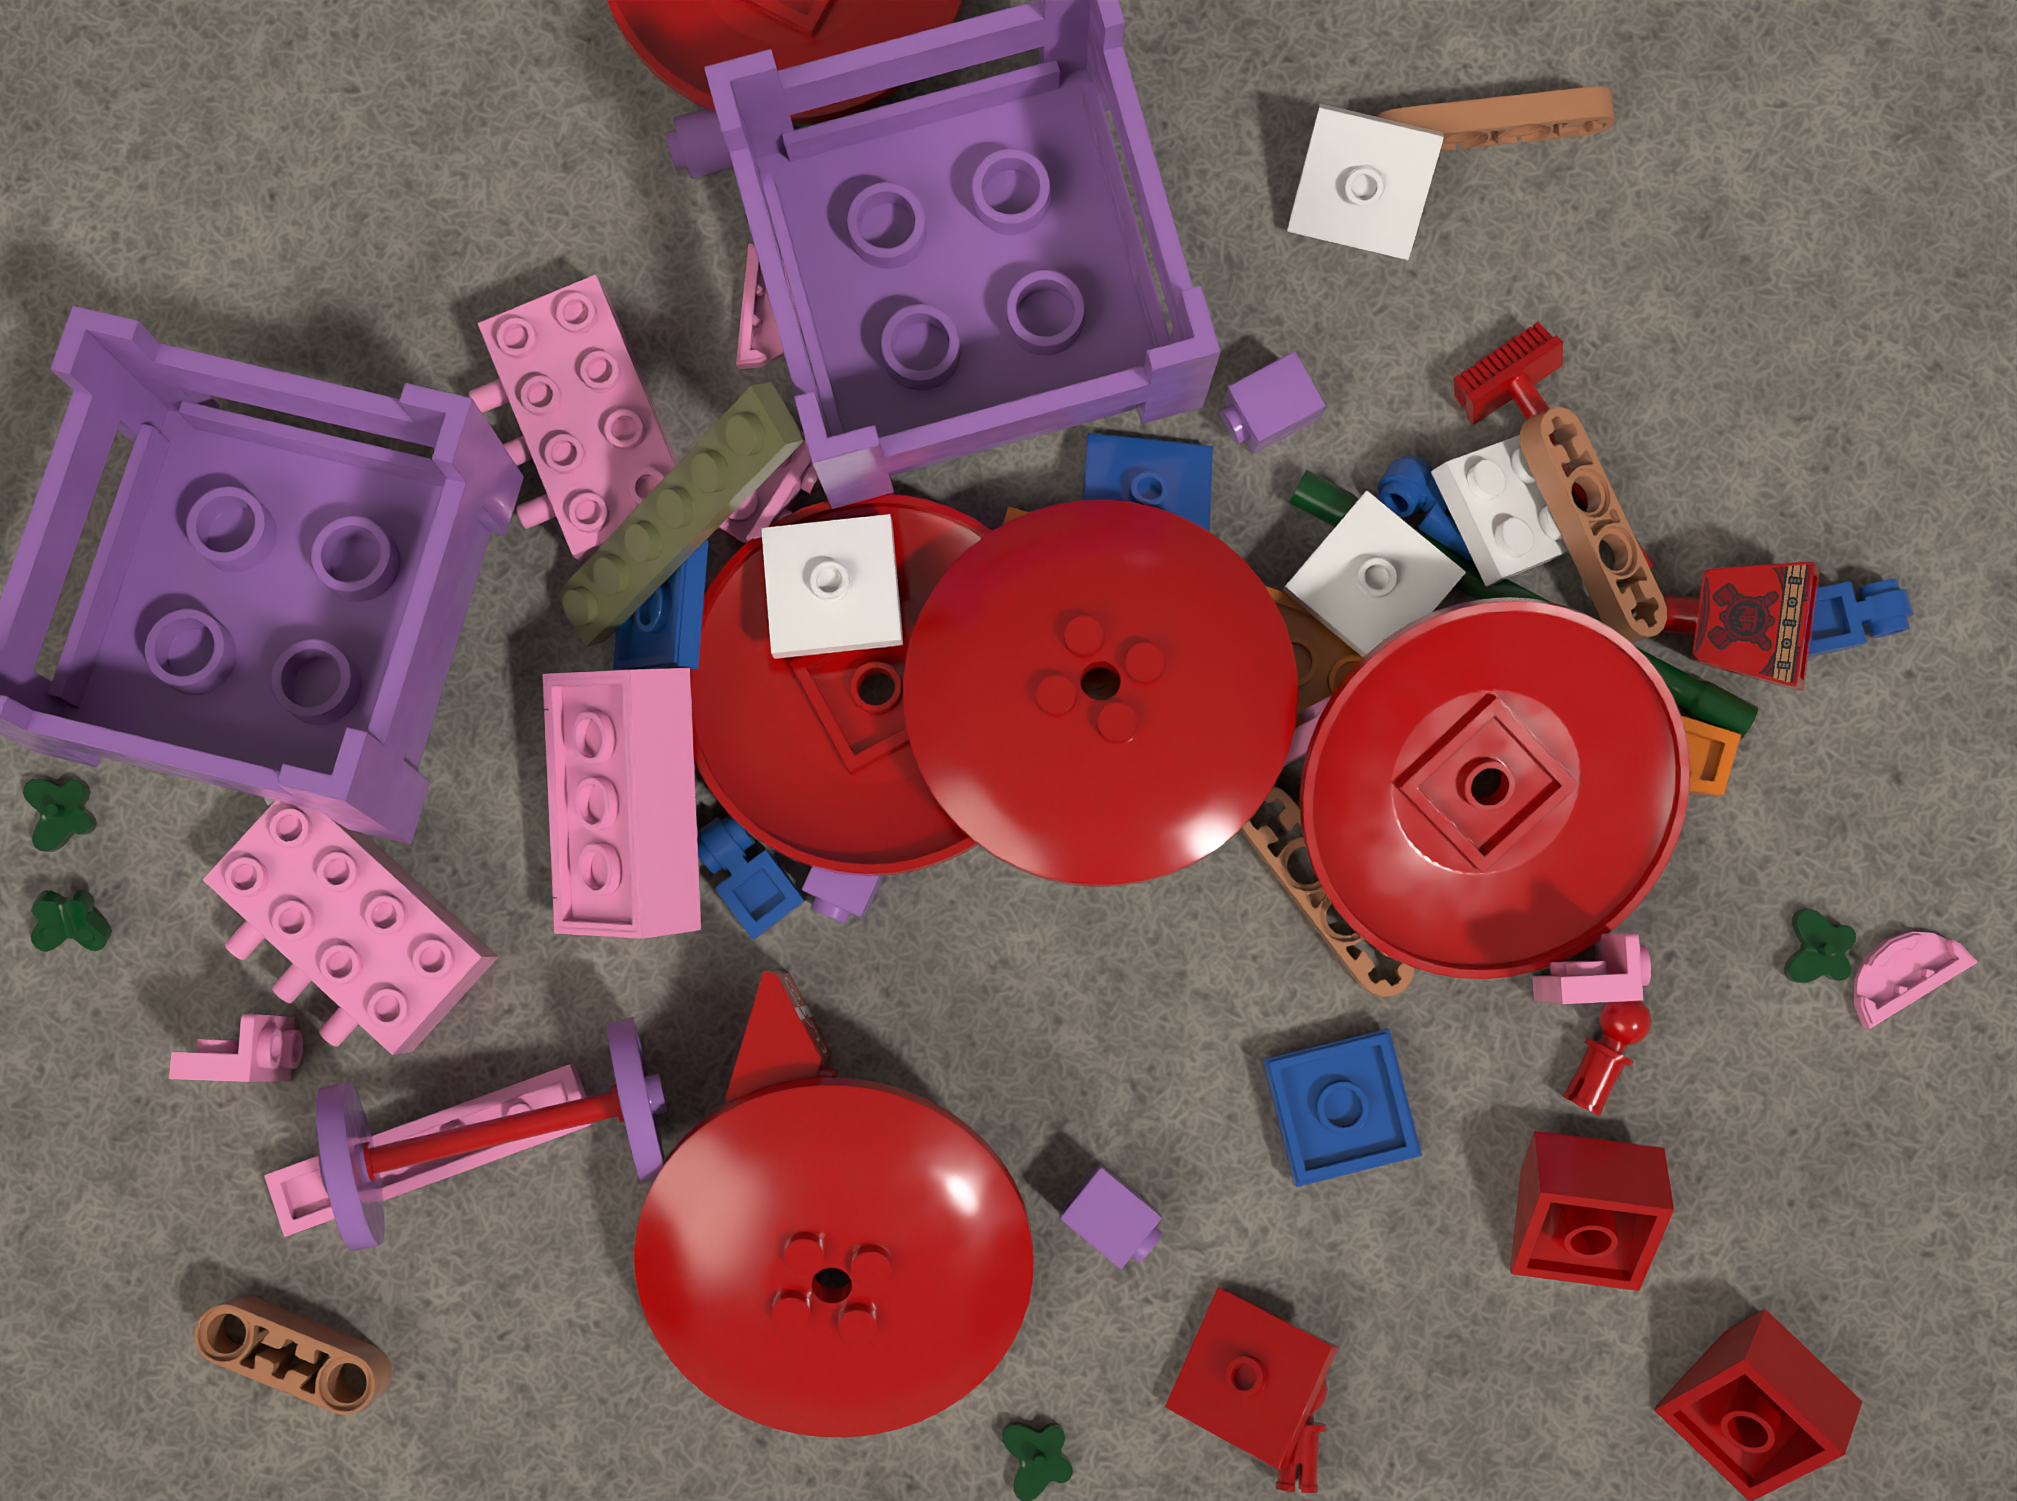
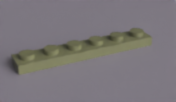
[556,381,806,647]

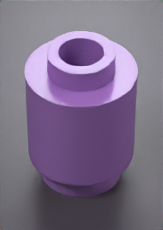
[665,108,733,179]

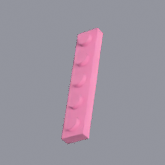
[264,1063,596,1237]

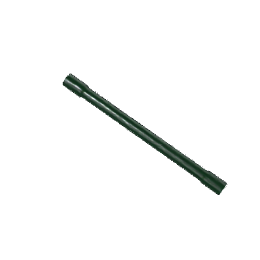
[1289,469,1758,739]

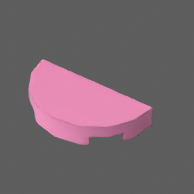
[736,243,801,369]
[1854,932,1978,1029]

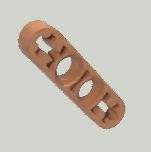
[1376,86,1616,152]
[1520,406,1667,643]
[1241,786,1415,997]

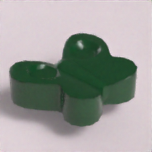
[23,779,97,852]
[31,890,112,952]
[1784,909,1856,983]
[1002,1422,1073,1501]

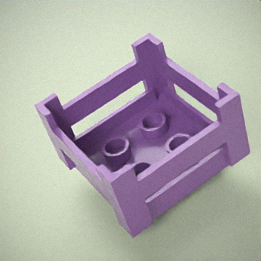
[704,0,1221,509]
[0,306,524,845]

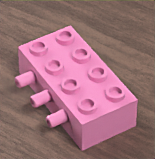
[469,274,678,564]
[542,668,701,939]
[203,800,499,1055]

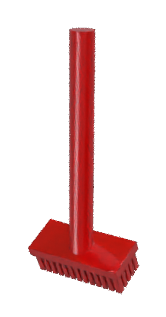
[1453,321,1654,569]

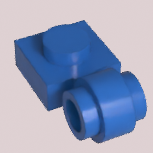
[1378,455,1473,562]
[1808,579,1914,657]
[697,815,806,940]

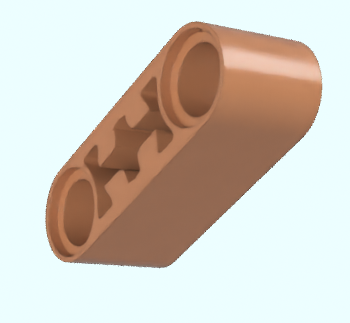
[194,1295,392,1415]

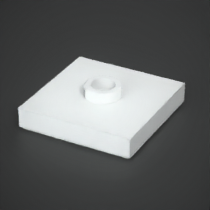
[1287,104,1444,260]
[1282,491,1466,657]
[761,514,903,659]

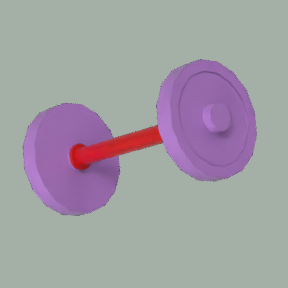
[316,1017,667,1252]

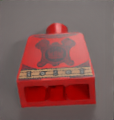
[1661,562,1820,691]

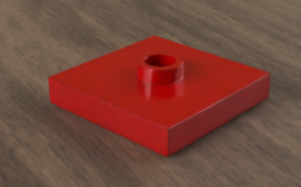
[1165,1287,1338,1470]

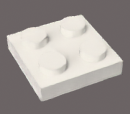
[1431,435,1569,587]

